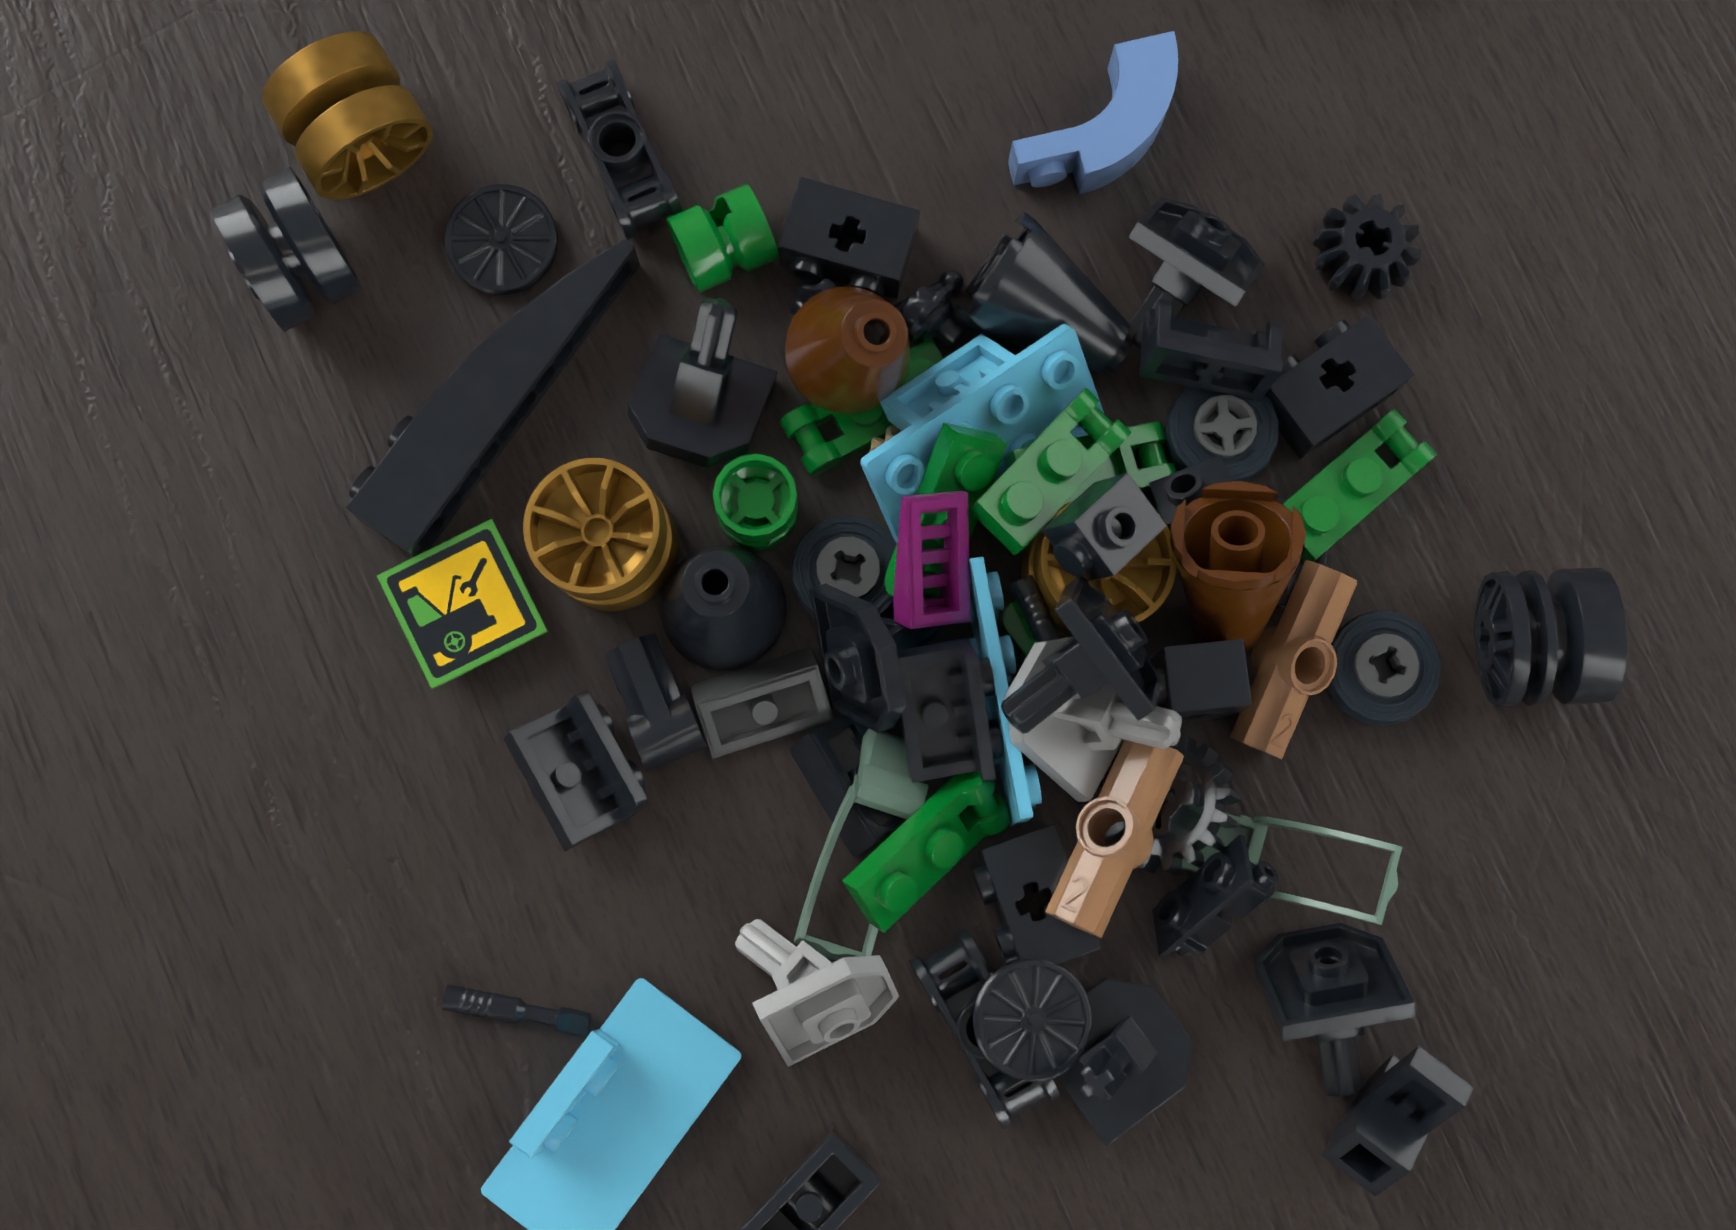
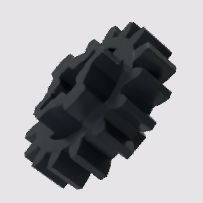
[1099,733,1240,875]

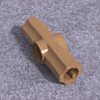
[1230,560,1357,760]
[1045,740,1184,938]

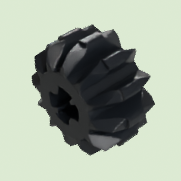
[1312,193,1421,302]

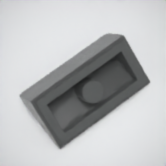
[691,648,834,759]

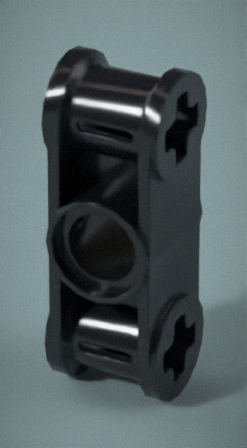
[556,59,683,240]
[909,929,1060,1129]

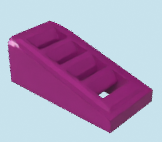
[893,491,971,629]

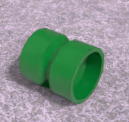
[666,184,779,293]
[713,454,799,553]

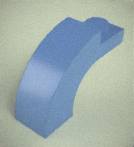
[1008,31,1178,195]

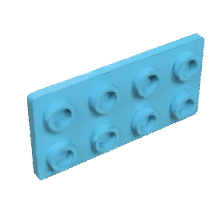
[860,324,1104,543]
[969,556,1042,827]
[481,978,742,1230]

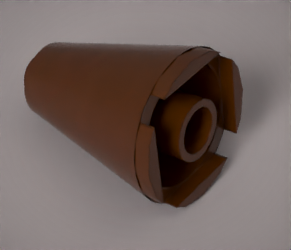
[785,287,910,414]
[1170,481,1306,652]

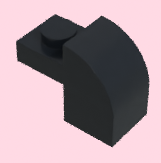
[1322,1046,1474,1196]

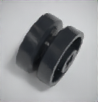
[210,167,363,332]

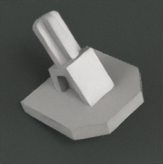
[1005,637,1182,802]
[735,919,899,1067]

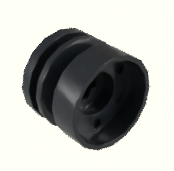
[1474,568,1627,707]

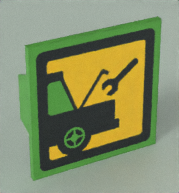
[377,519,548,690]

